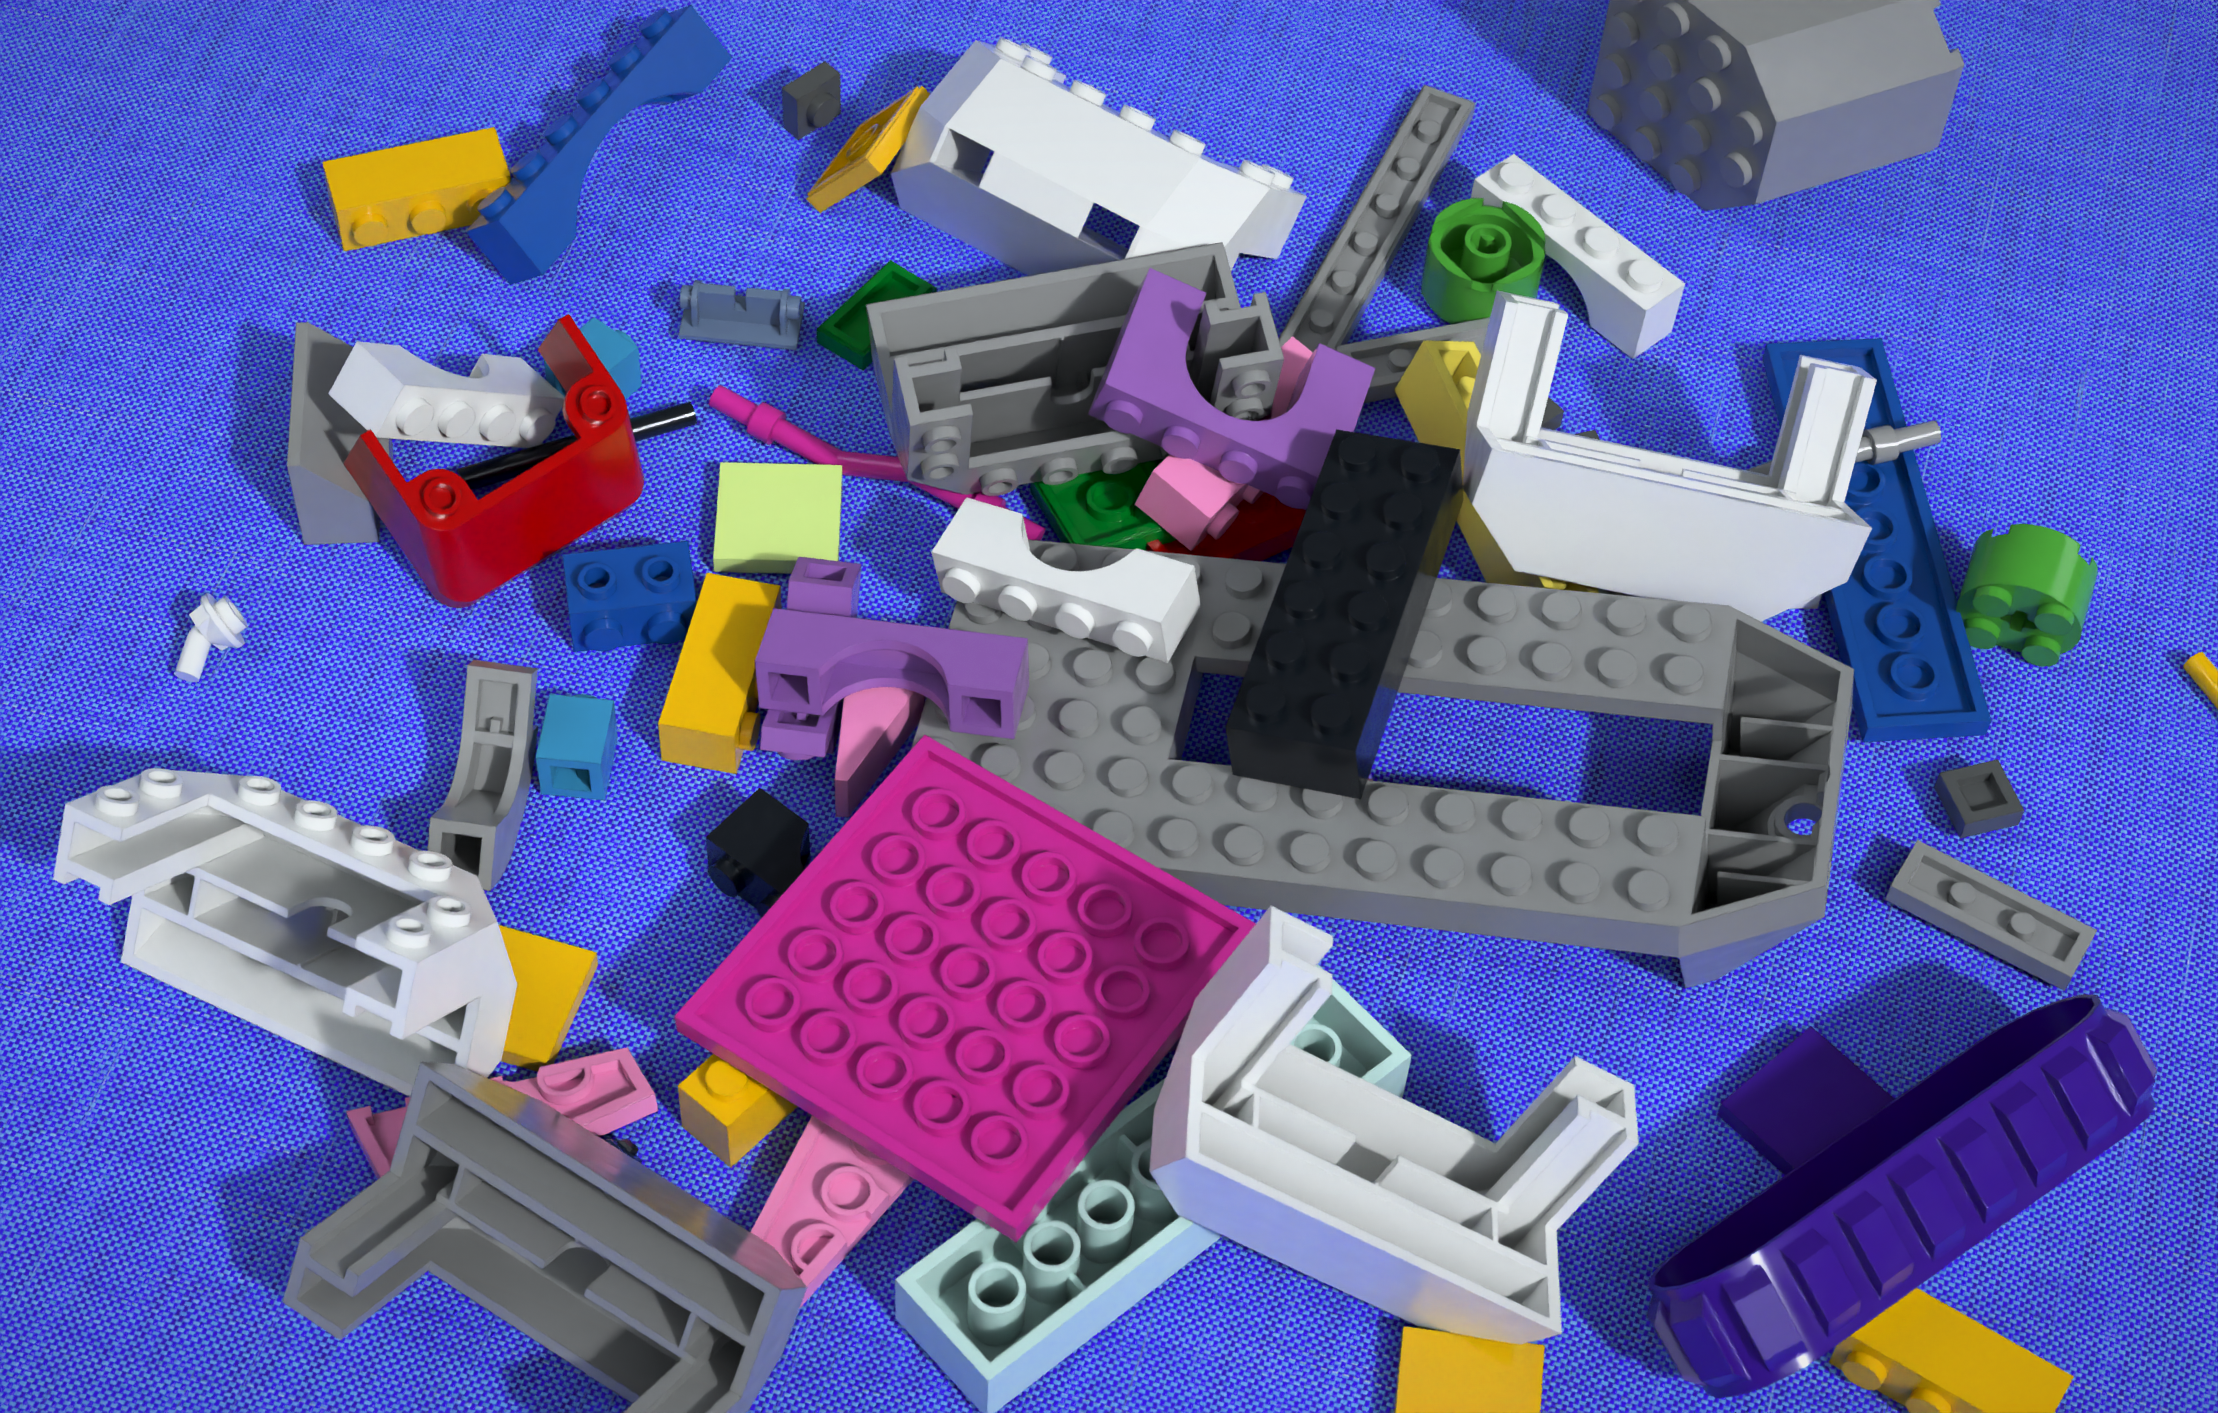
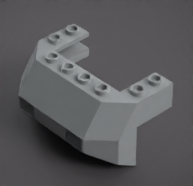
[866,242,1284,496]
[283,1062,807,1413]

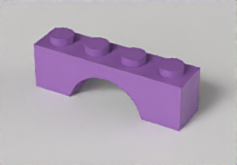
[755,608,1029,739]

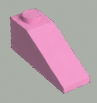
[835,687,926,817]

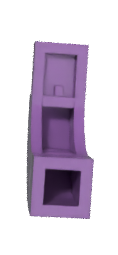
[760,557,861,760]

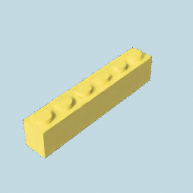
[1394,340,1599,593]

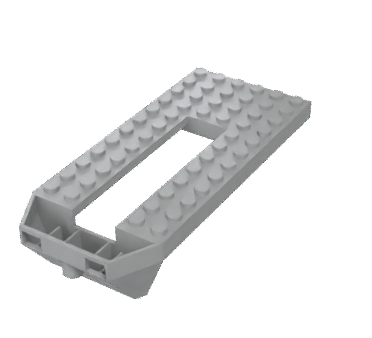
[911,540,1854,989]

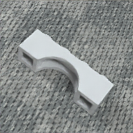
[1471,154,1685,359]
[328,341,564,448]
[931,497,1201,663]

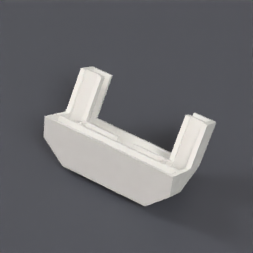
[891,37,1307,276]
[1463,290,1877,622]
[53,768,517,1097]
[1150,906,1639,1345]

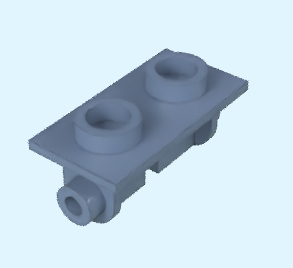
[678,280,805,350]

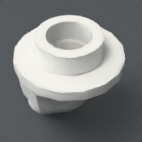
[174,593,248,682]

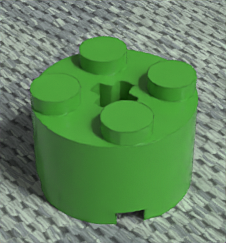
[1421,198,1546,324]
[1956,524,2098,667]

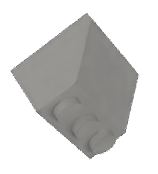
[287,322,393,545]

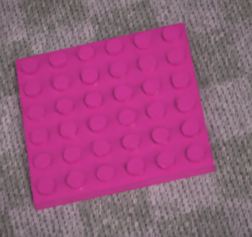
[674,735,1256,1243]

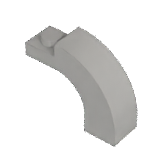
[427,660,538,891]

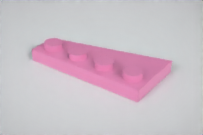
[346,1047,659,1179]
[751,1115,914,1309]

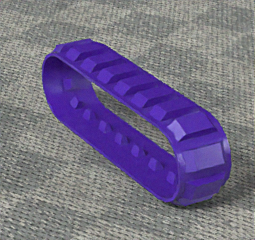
[1646,994,2157,1398]

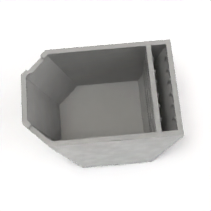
[1587,0,1965,211]

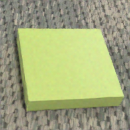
[713,462,843,574]

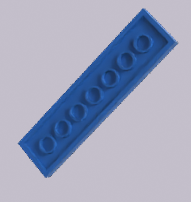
[1762,338,1991,742]

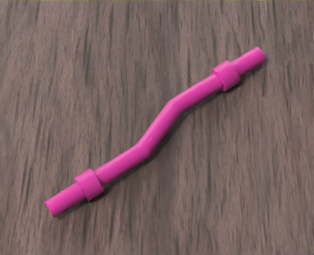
[709,385,1045,541]

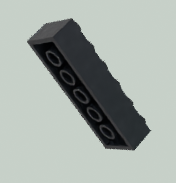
[1225,429,1464,799]

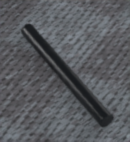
[457,401,697,490]

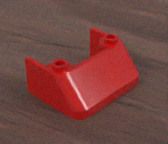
[343,314,644,608]

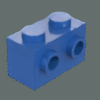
[562,541,697,652]

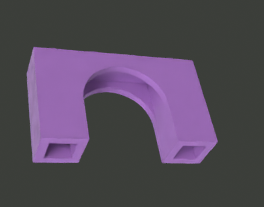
[1088,268,1375,510]

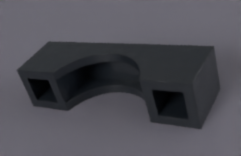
[706,788,811,918]

